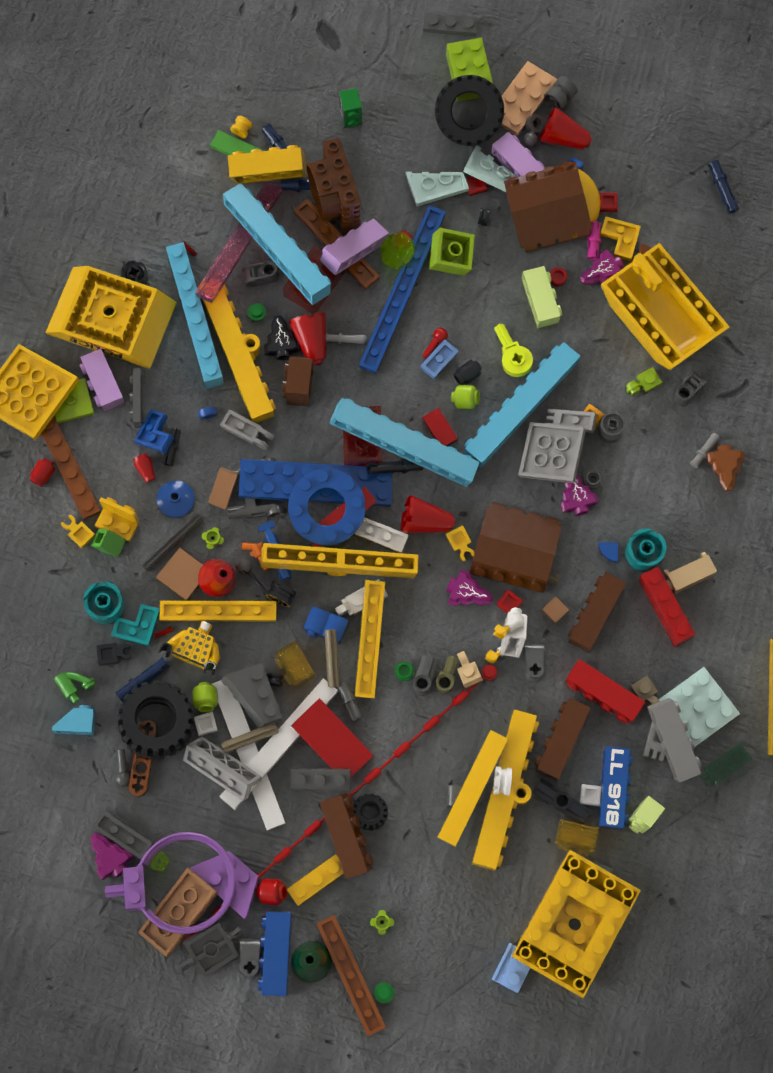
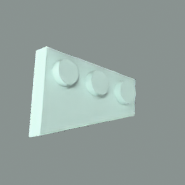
[463,145,516,192]
[405,172,469,207]

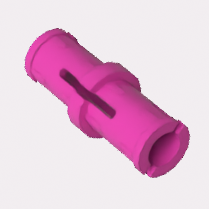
[587,221,602,260]

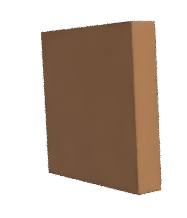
[156,548,203,601]

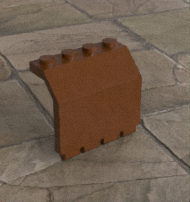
[504,161,592,253]
[470,502,562,593]

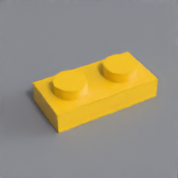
[632,253,663,292]

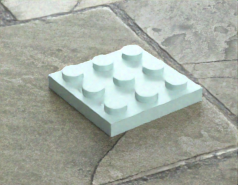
[659,667,740,747]

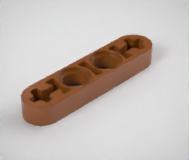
[129,720,157,797]

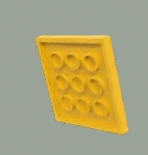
[0,344,79,440]

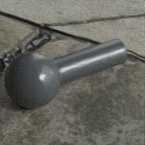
[115,749,131,787]

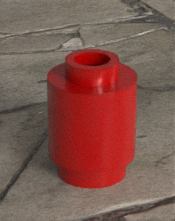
[29,458,55,487]

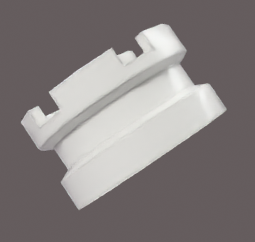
[493,766,512,796]

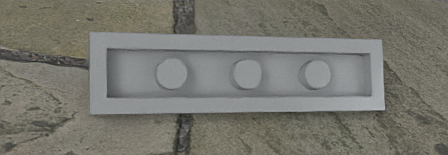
[183,736,262,801]

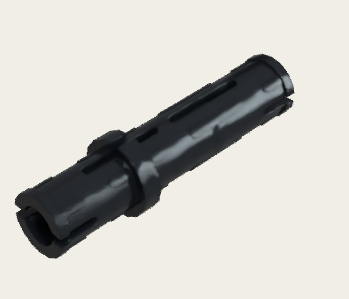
[367,458,424,475]

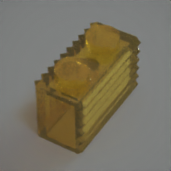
[274,641,315,688]
[554,819,599,856]

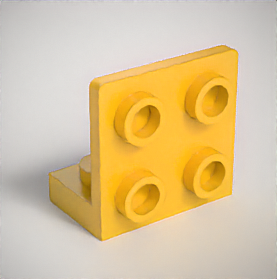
[95,497,140,542]

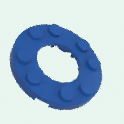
[288,468,365,546]

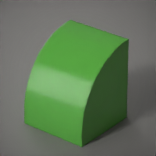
[91,529,126,557]

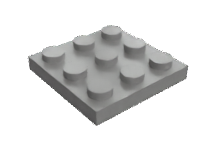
[518,422,586,484]

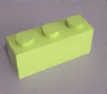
[522,266,562,328]
[628,796,665,834]

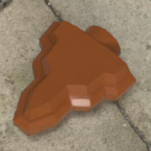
[706,445,744,491]

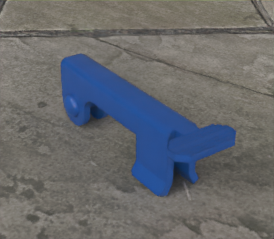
[258,521,292,582]

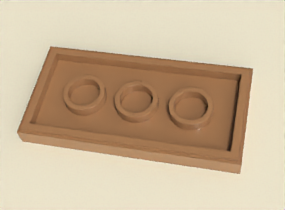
[138,868,219,958]

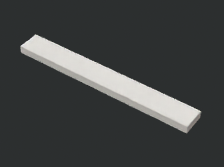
[219,678,338,810]
[212,680,286,831]

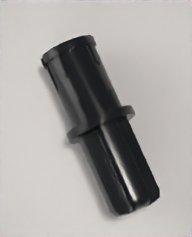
[161,428,181,466]

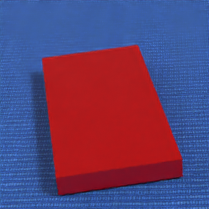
[290,698,374,777]

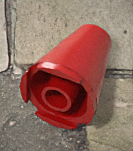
[540,107,592,150]
[289,312,326,366]
[400,495,455,533]
[198,559,236,597]

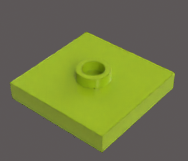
[55,378,95,424]

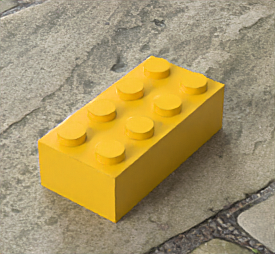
[228,145,308,184]

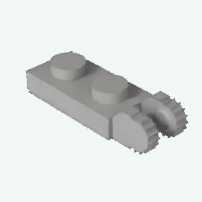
[220,409,274,450]

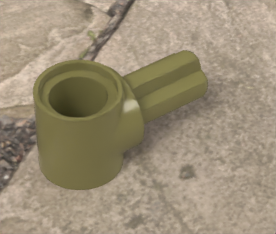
[436,656,458,694]

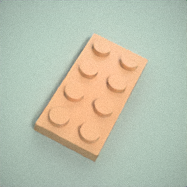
[501,61,557,136]

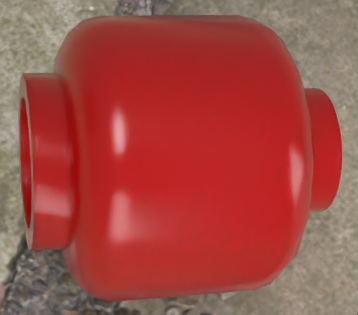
[256,878,287,905]

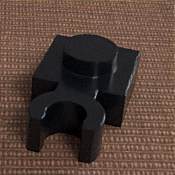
[96,643,132,666]

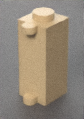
[663,552,717,594]

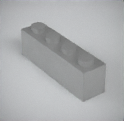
[647,698,702,783]

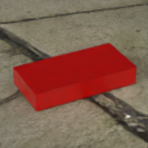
[422,408,458,446]

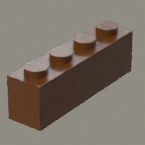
[568,572,626,653]
[534,698,590,781]
[319,792,373,879]

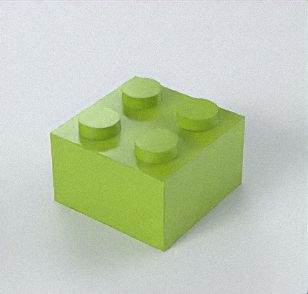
[429,228,475,276]

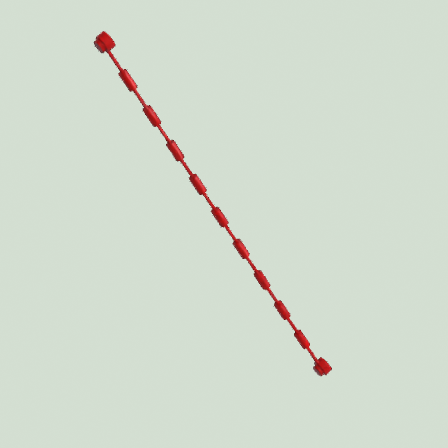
[183,665,497,941]

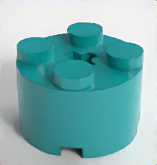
[625,529,667,571]
[83,582,125,625]

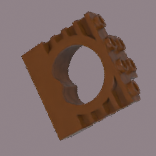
[306,138,361,236]

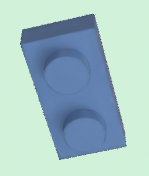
[420,340,459,380]

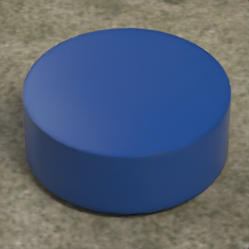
[198,407,218,419]

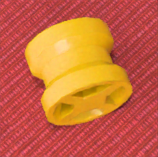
[230,116,253,139]

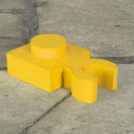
[61,515,95,549]
[445,525,475,562]

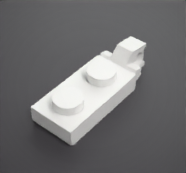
[335,579,388,616]

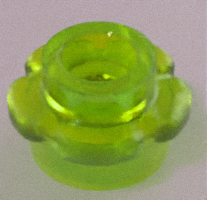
[150,852,169,872]

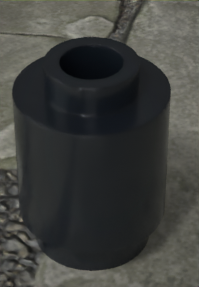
[453,360,482,385]

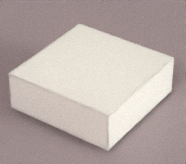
[194,712,218,737]
[580,784,601,807]

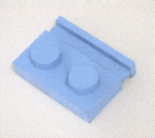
[491,943,530,993]

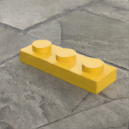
[287,854,344,906]

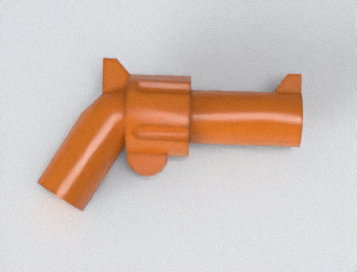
[242,542,270,571]

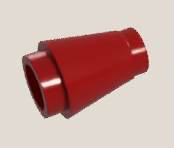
[133,453,156,483]

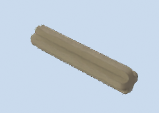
[325,629,340,688]
[222,723,279,753]

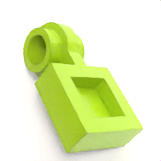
[626,367,662,396]

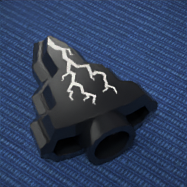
[264,315,301,361]

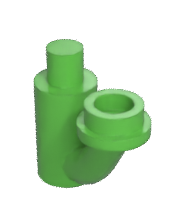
[54,672,96,704]

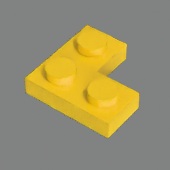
[600,216,641,262]

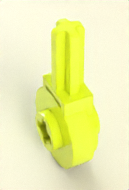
[494,324,533,377]

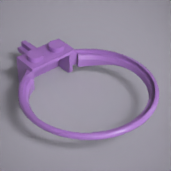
[105,832,236,934]

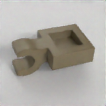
[630,676,660,705]

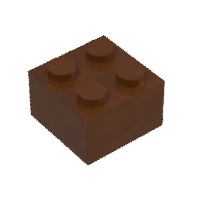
[282,357,313,407]

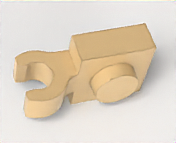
[457,651,483,688]

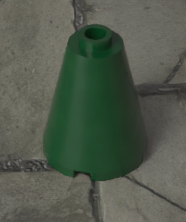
[291,941,331,983]

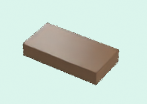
[208,467,239,510]

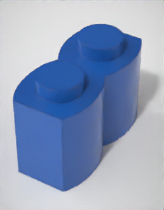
[304,606,349,644]

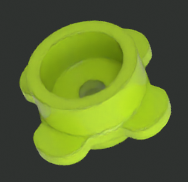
[202,527,224,549]
[370,910,394,935]

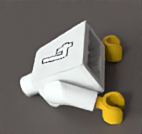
[485,607,527,664]

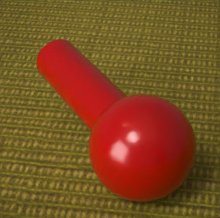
[422,328,448,359]

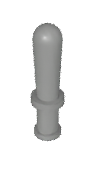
[326,333,367,344]
[690,433,719,468]

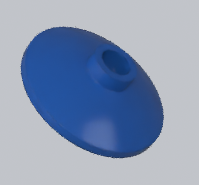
[157,481,195,518]

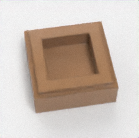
[542,597,569,624]

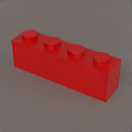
[638,567,695,647]
[565,659,645,724]

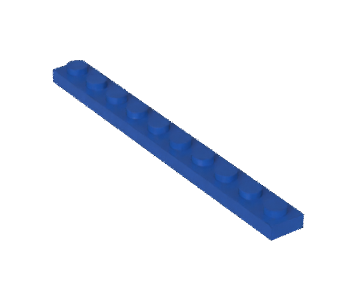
[359,205,446,374]

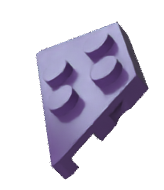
[190,851,259,920]

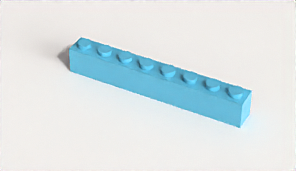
[223,183,331,305]
[166,242,224,389]
[464,342,581,468]
[329,398,479,487]

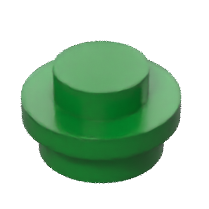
[248,303,266,322]
[395,662,414,681]
[374,982,394,1003]

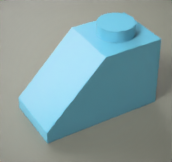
[52,705,96,735]

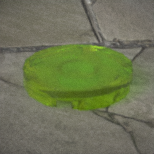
[380,232,415,269]

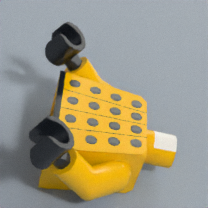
[159,621,220,675]

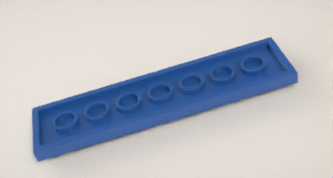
[239,459,392,507]

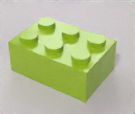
[446,37,493,102]

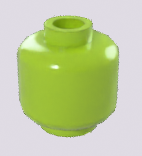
[451,385,480,410]
[192,682,218,713]

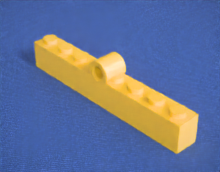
[199,280,276,423]
[261,543,418,579]
[472,709,539,871]

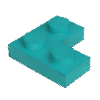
[111,604,160,647]

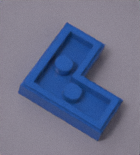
[134,409,174,454]

